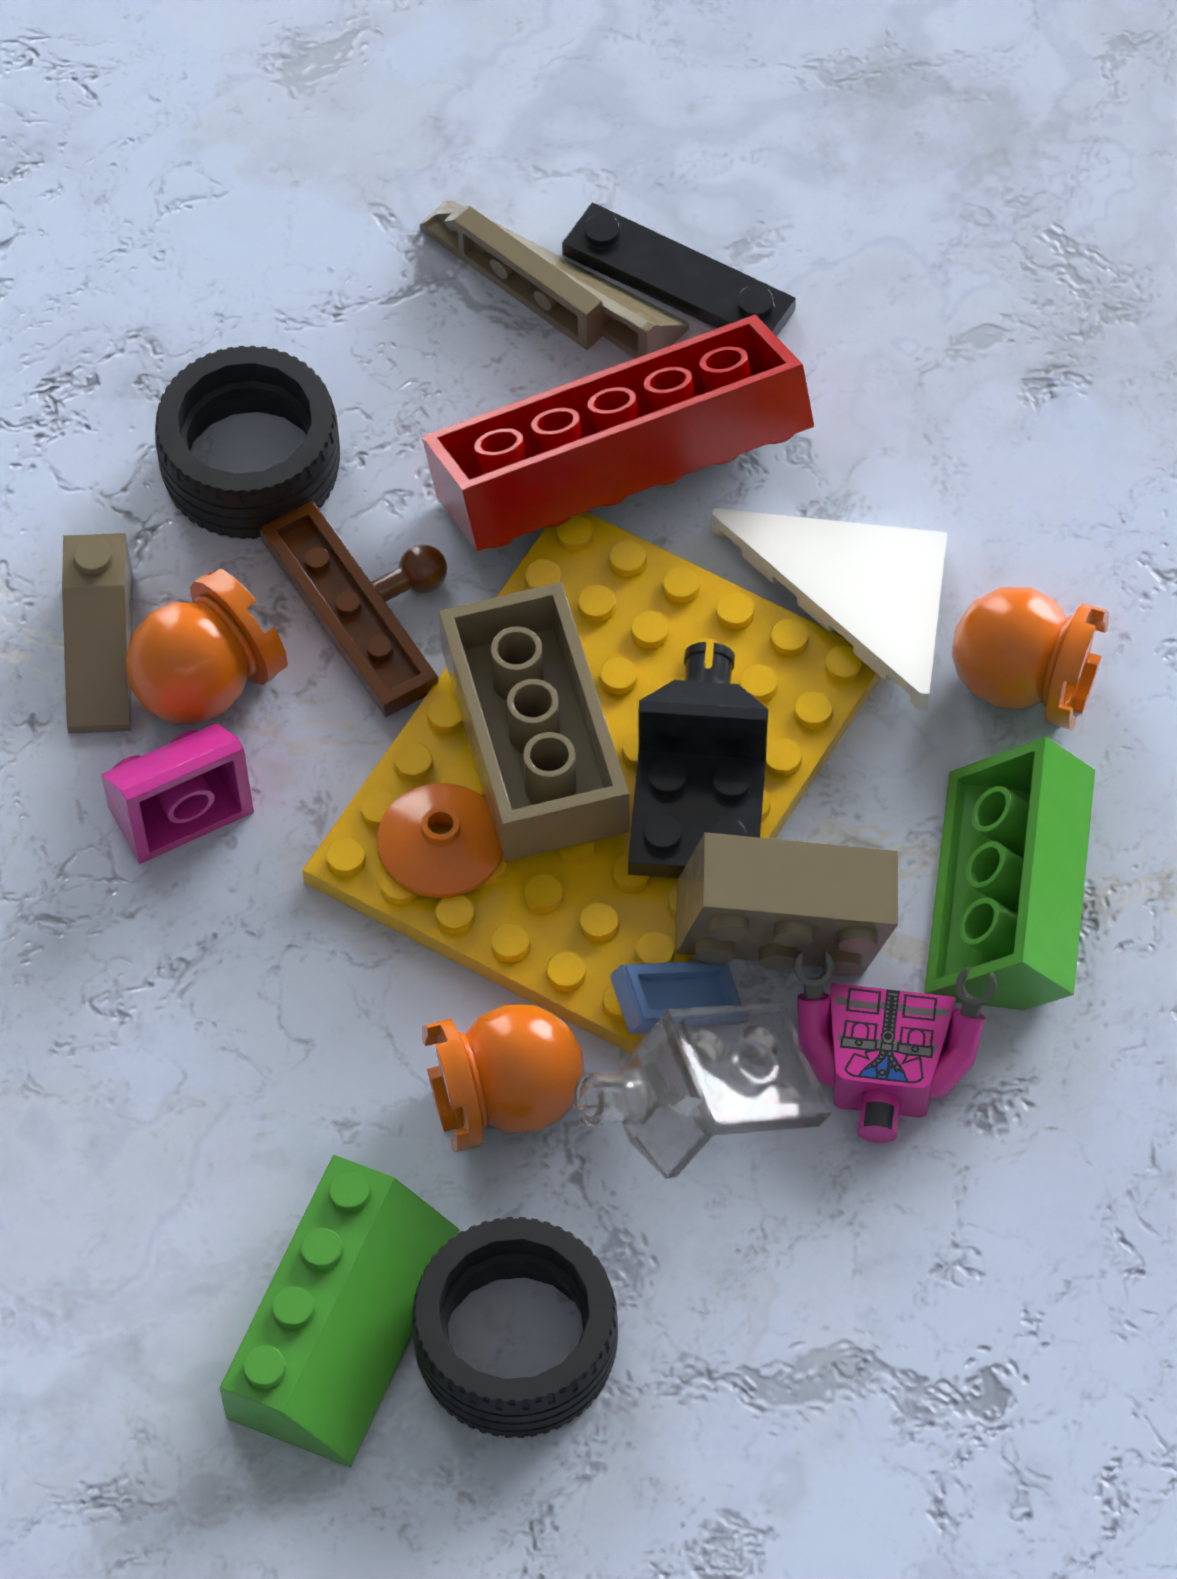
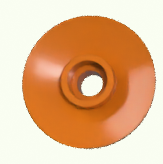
[377,783,503,898]

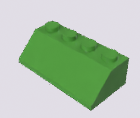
[924,736,1095,1010]
[219,1155,460,1468]

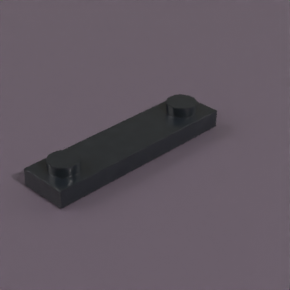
[562,202,796,337]

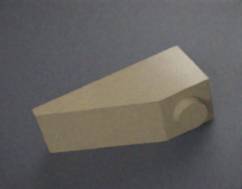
[62,533,133,733]

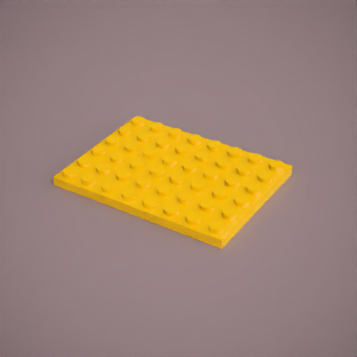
[302,512,881,1055]

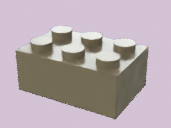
[676,832,898,976]

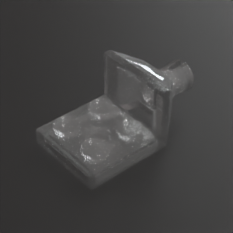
[574,1002,833,1179]

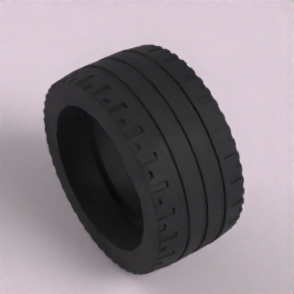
[155,346,340,539]
[412,1217,618,1438]

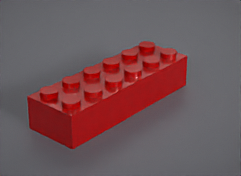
[422,315,815,552]

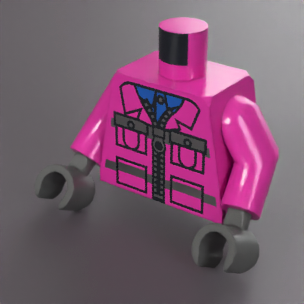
[793,950,998,1143]

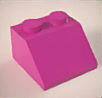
[101,723,254,864]

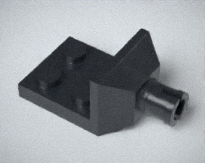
[628,642,769,878]

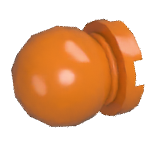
[126,569,288,725]
[951,587,1109,730]
[422,1004,585,1152]

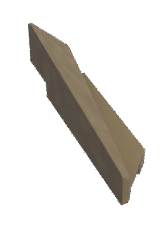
[419,201,689,359]

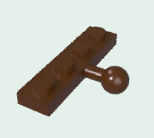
[259,500,448,718]

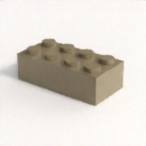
[439,582,629,862]

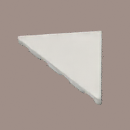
[711,508,947,710]

